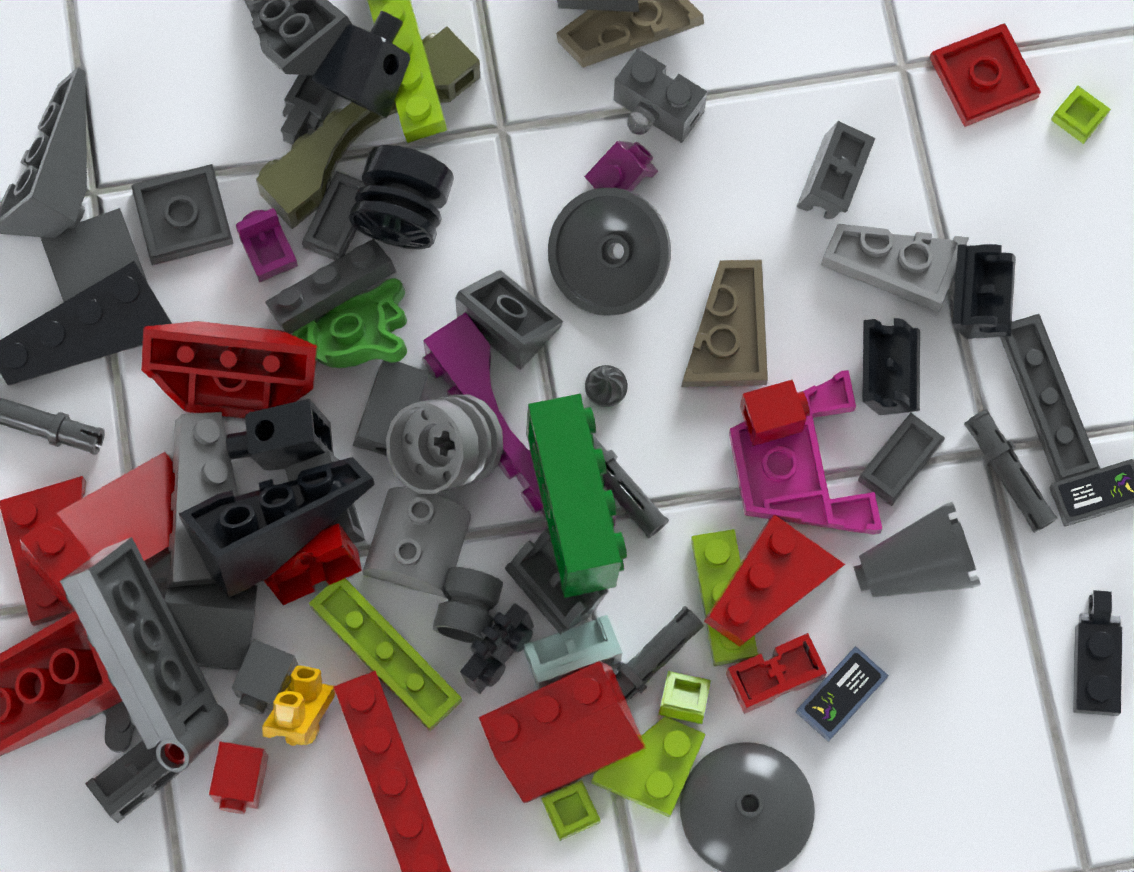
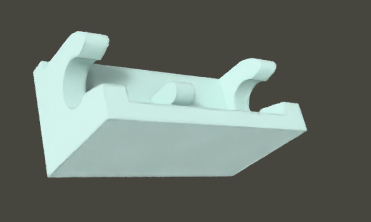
[523,615,623,689]

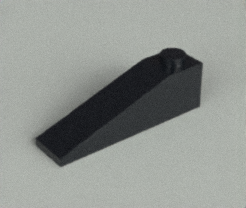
[179,457,375,598]

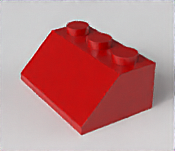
[478,661,646,804]

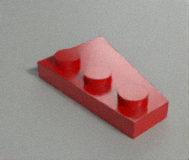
[0,476,86,626]
[704,514,845,647]

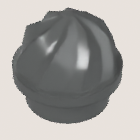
[585,365,628,407]

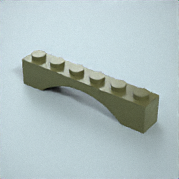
[256,26,481,229]

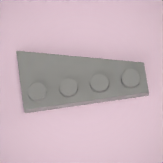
[167,412,238,587]

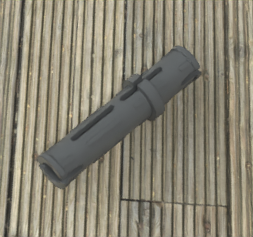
[0,397,105,455]
[964,409,1058,533]
[593,435,669,538]
[615,606,704,702]

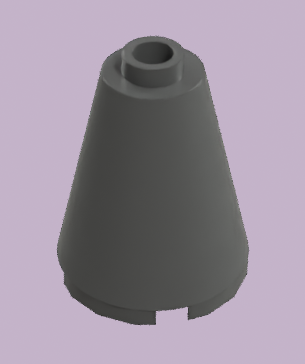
[853,502,981,597]

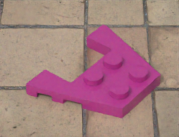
[729,370,883,535]

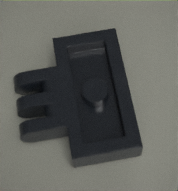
[460,603,534,694]

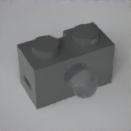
[613,48,707,143]

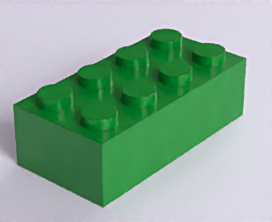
[526,393,627,598]

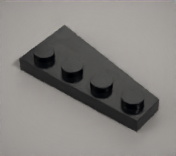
[0,261,172,386]

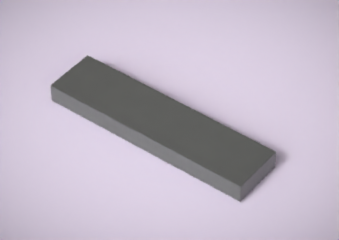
[1000,314,1100,482]

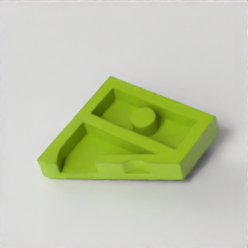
[591,716,706,818]

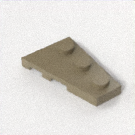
[556,0,704,68]
[681,260,768,387]

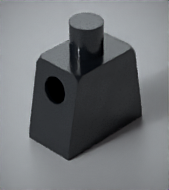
[311,11,410,119]
[226,399,334,471]

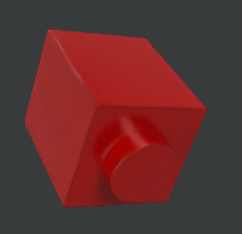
[740,379,810,446]
[209,741,269,814]

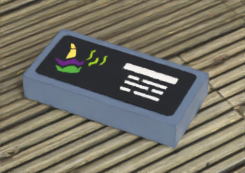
[796,646,889,742]

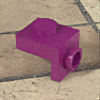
[584,141,658,191]
[235,208,298,282]

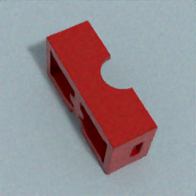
[263,523,362,605]
[726,633,827,714]

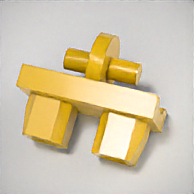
[262,665,335,746]

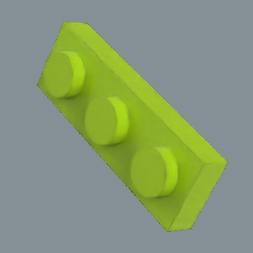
[691,529,758,666]

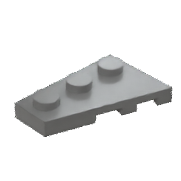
[821,224,969,312]

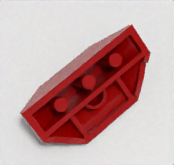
[141,321,317,419]

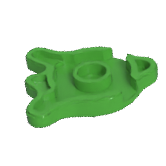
[292,278,407,368]

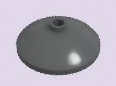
[548,188,671,316]
[680,742,815,872]

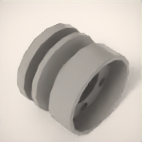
[386,394,503,494]

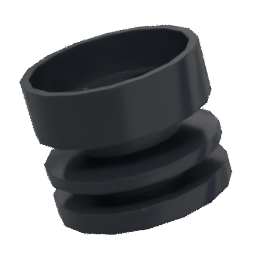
[349,145,454,250]

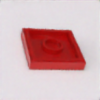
[929,23,1041,127]

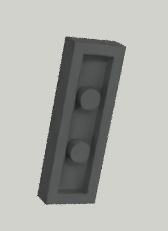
[265,238,397,334]

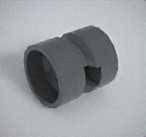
[433,567,503,644]

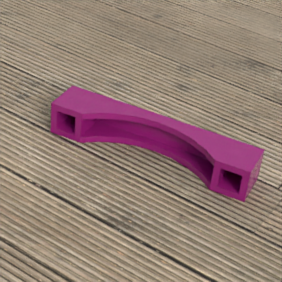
[422,312,616,529]

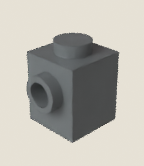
[232,639,299,714]

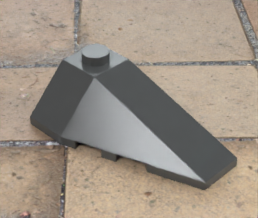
[244,0,352,75]
[0,67,87,238]

